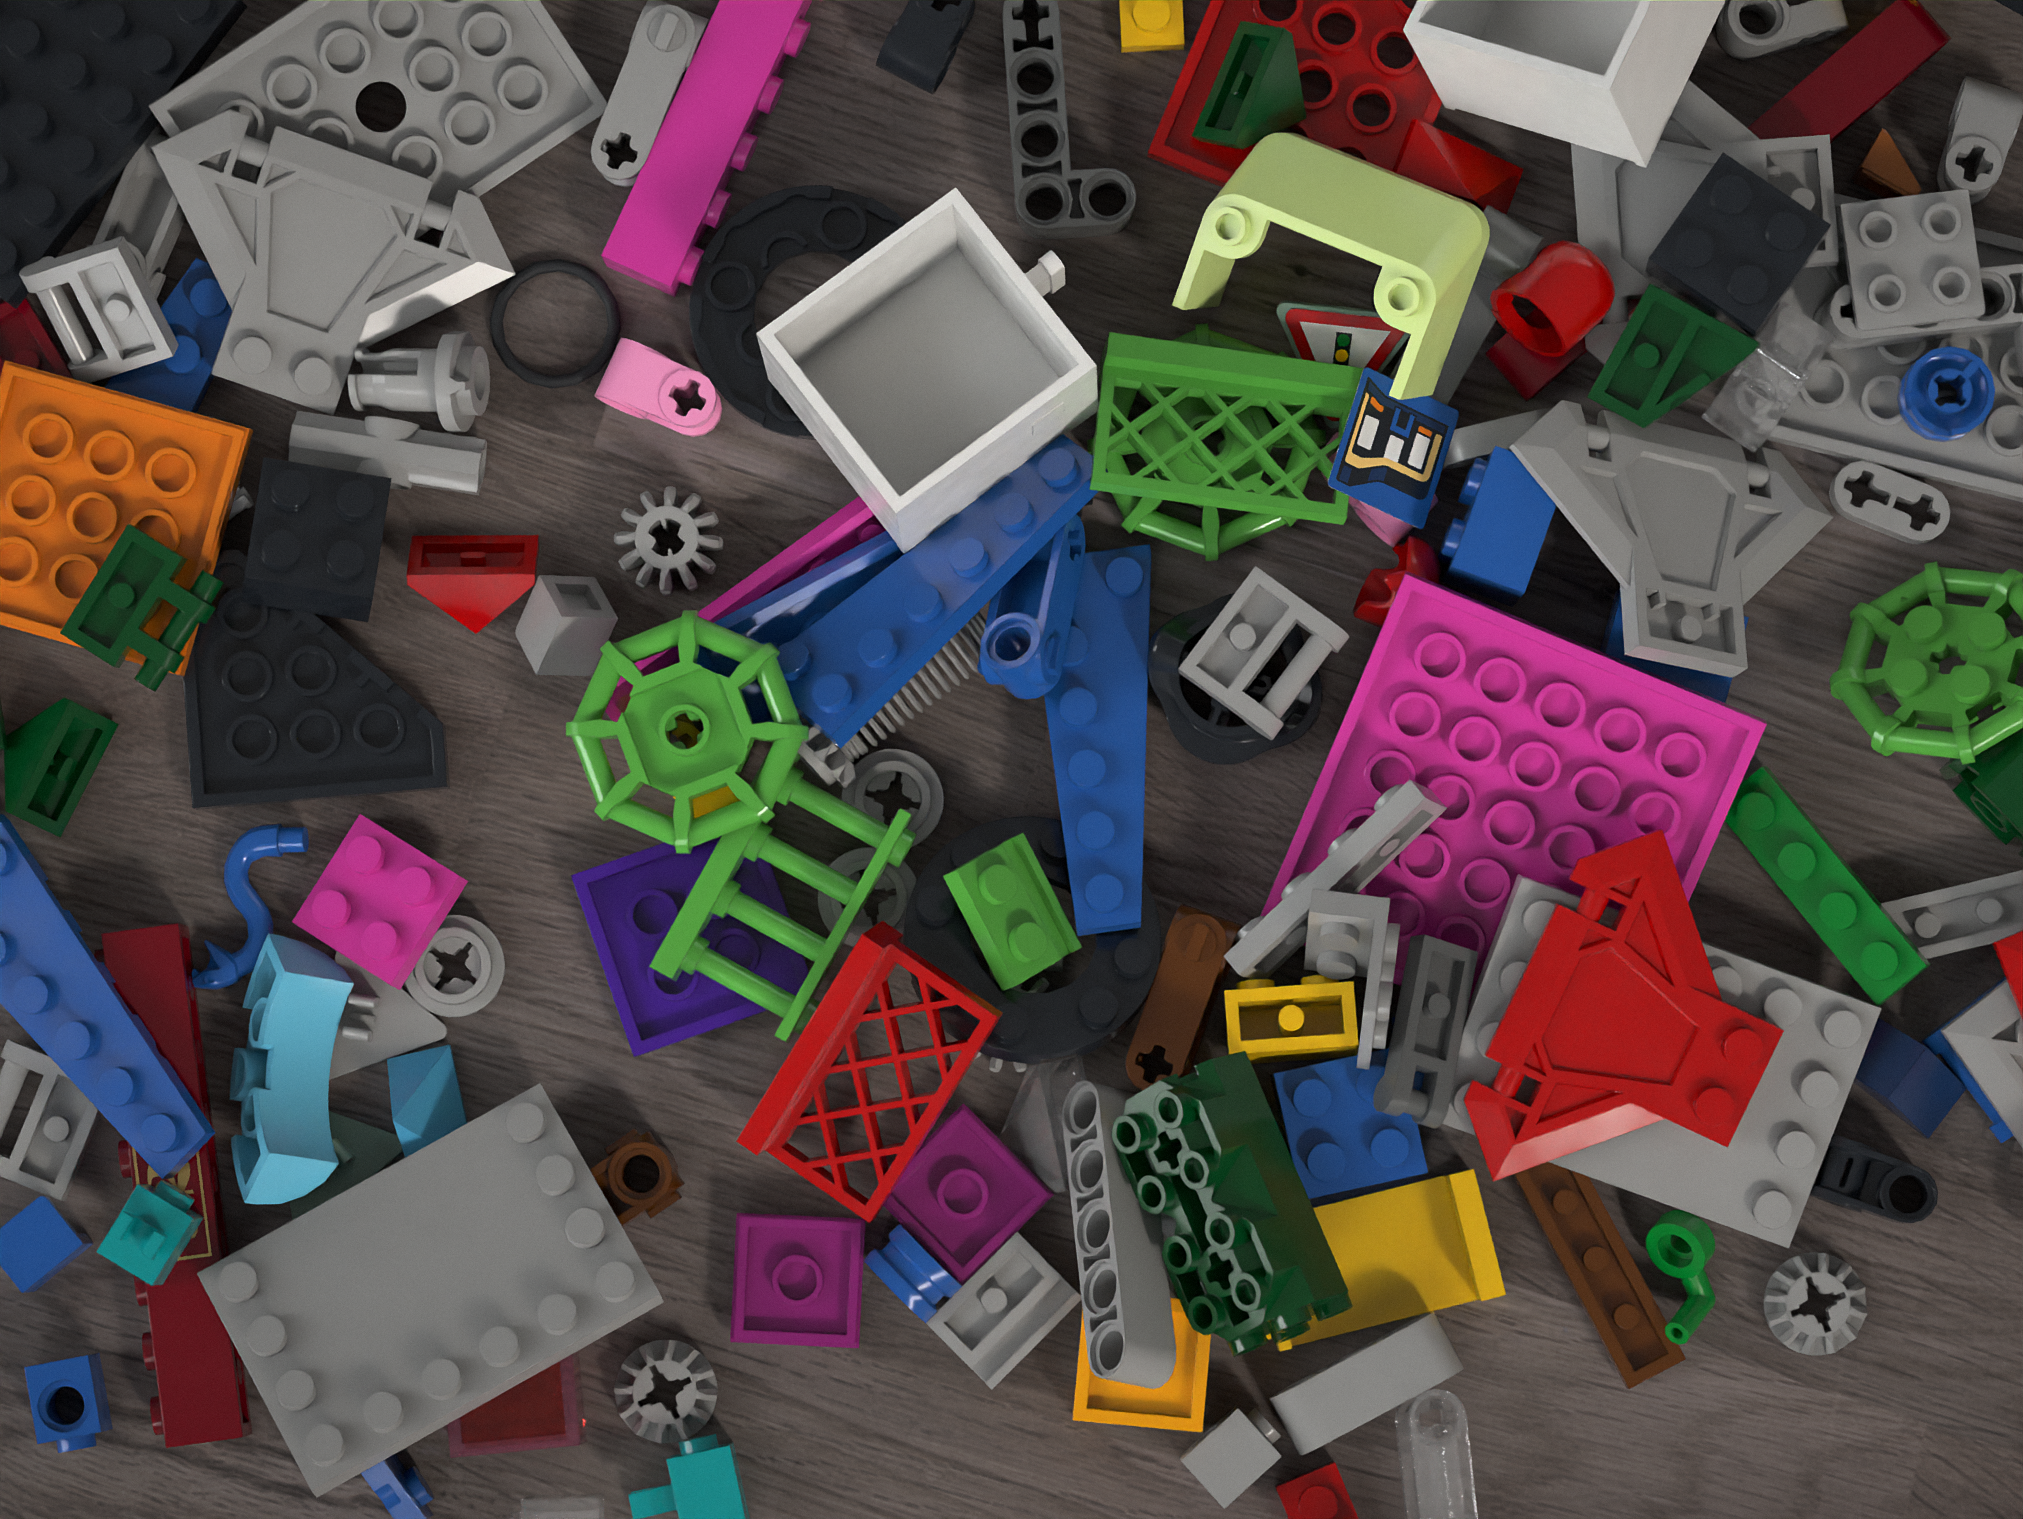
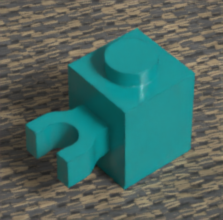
[96,1180,204,1286]
[628,1434,750,1519]

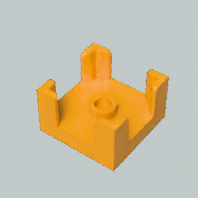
[1072,1297,1211,1432]

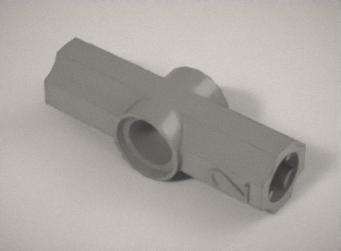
[288,411,487,496]

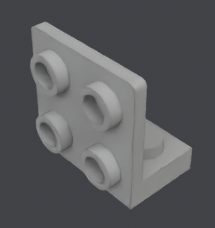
[1835,189,1985,332]
[1304,889,1400,1069]

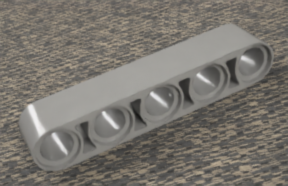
[1062,1080,1176,1389]

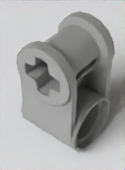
[1936,76,2023,205]

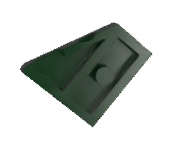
[1587,283,1761,428]

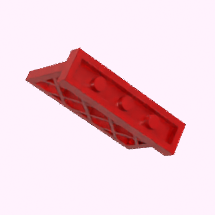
[736,920,1003,1223]

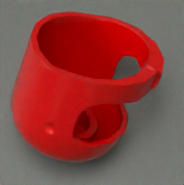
[1490,240,1615,357]

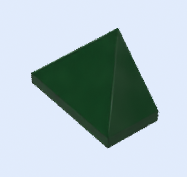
[1192,21,1307,150]
[4,697,119,837]

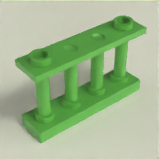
[649,746,917,1043]

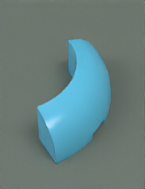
[230,933,354,1205]

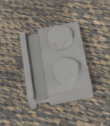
[926,1232,1082,1390]

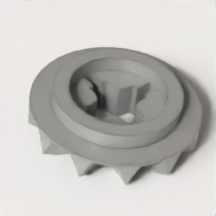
[798,715,856,790]
[842,749,944,847]
[818,847,917,947]
[405,915,506,1017]
[1764,1252,1868,1355]
[614,1340,718,1444]

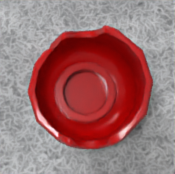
[1353,535,1442,628]

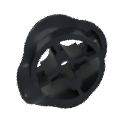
[1148,593,1322,765]

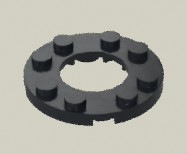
[689,185,907,440]
[903,816,1161,1064]

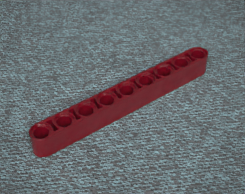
[1485,0,1951,402]

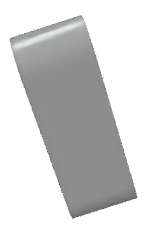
[1269,1311,1464,1456]

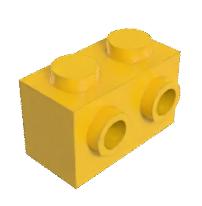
[1224,975,1359,1064]

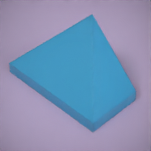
[387,1045,468,1158]

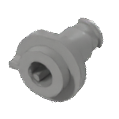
[348,331,490,432]

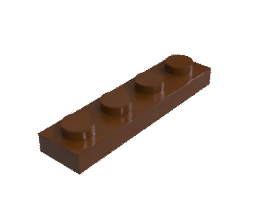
[1513,1162,1686,1389]

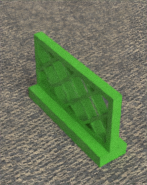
[1089,332,1363,525]

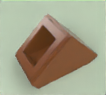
[1851,128,1922,199]

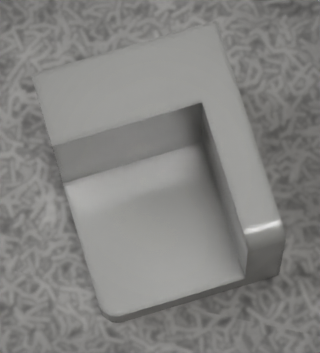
[515,575,618,676]

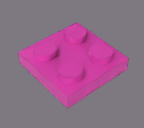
[292,814,468,990]

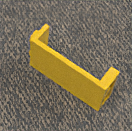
[1266,1169,1506,1352]

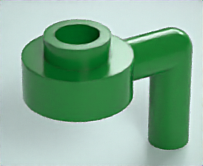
[1646,1210,1716,1344]

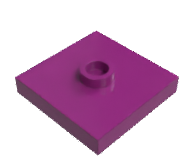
[884,1103,1054,1286]
[730,1213,866,1348]

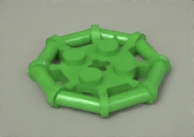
[1087,323,1326,561]
[1829,561,2023,765]
[566,610,809,854]

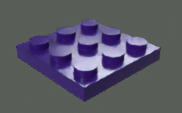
[571,836,817,1057]

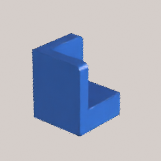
[0,1196,94,1293]

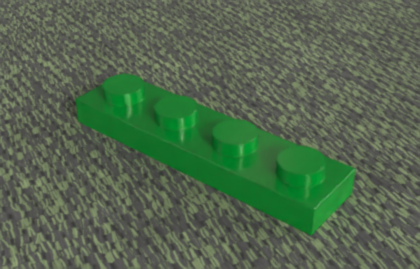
[1725,766,1931,1006]

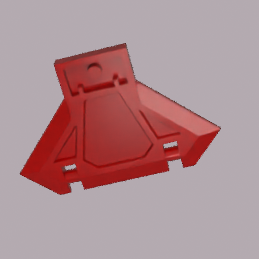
[1463,829,1784,1182]

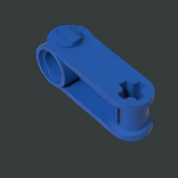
[977,514,1086,700]

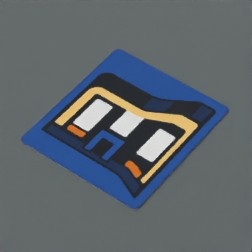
[1328,367,1459,529]

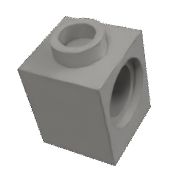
[1179,1405,1282,1509]

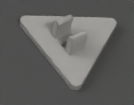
[329,951,448,1080]

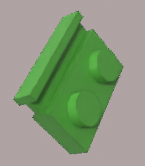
[943,833,1082,991]

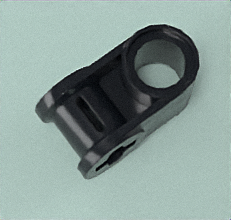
[876,0,976,95]
[1809,1134,1938,1224]

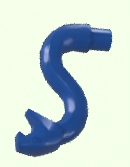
[192,823,309,990]

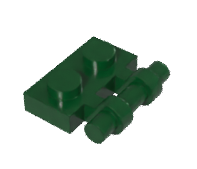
[60,524,224,692]

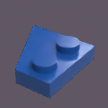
[361,1454,434,1519]

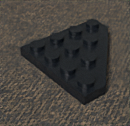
[183,549,450,810]

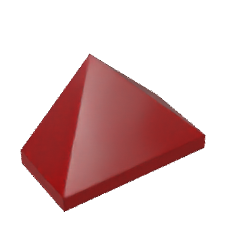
[1392,119,1524,214]
[406,535,539,634]

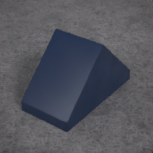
[1853,1018,1967,1139]

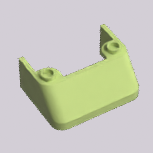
[1172,132,1490,400]

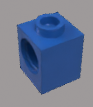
[24,1353,113,1453]

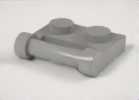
[19,236,179,383]
[1178,566,1349,740]
[0,1039,102,1201]

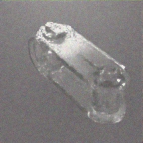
[1395,1389,1478,1519]

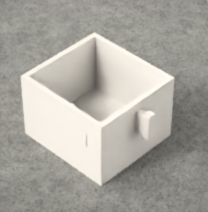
[1403,0,1725,168]
[756,187,1098,554]

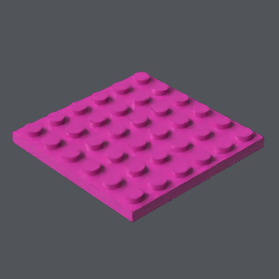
[1260,571,1767,1002]

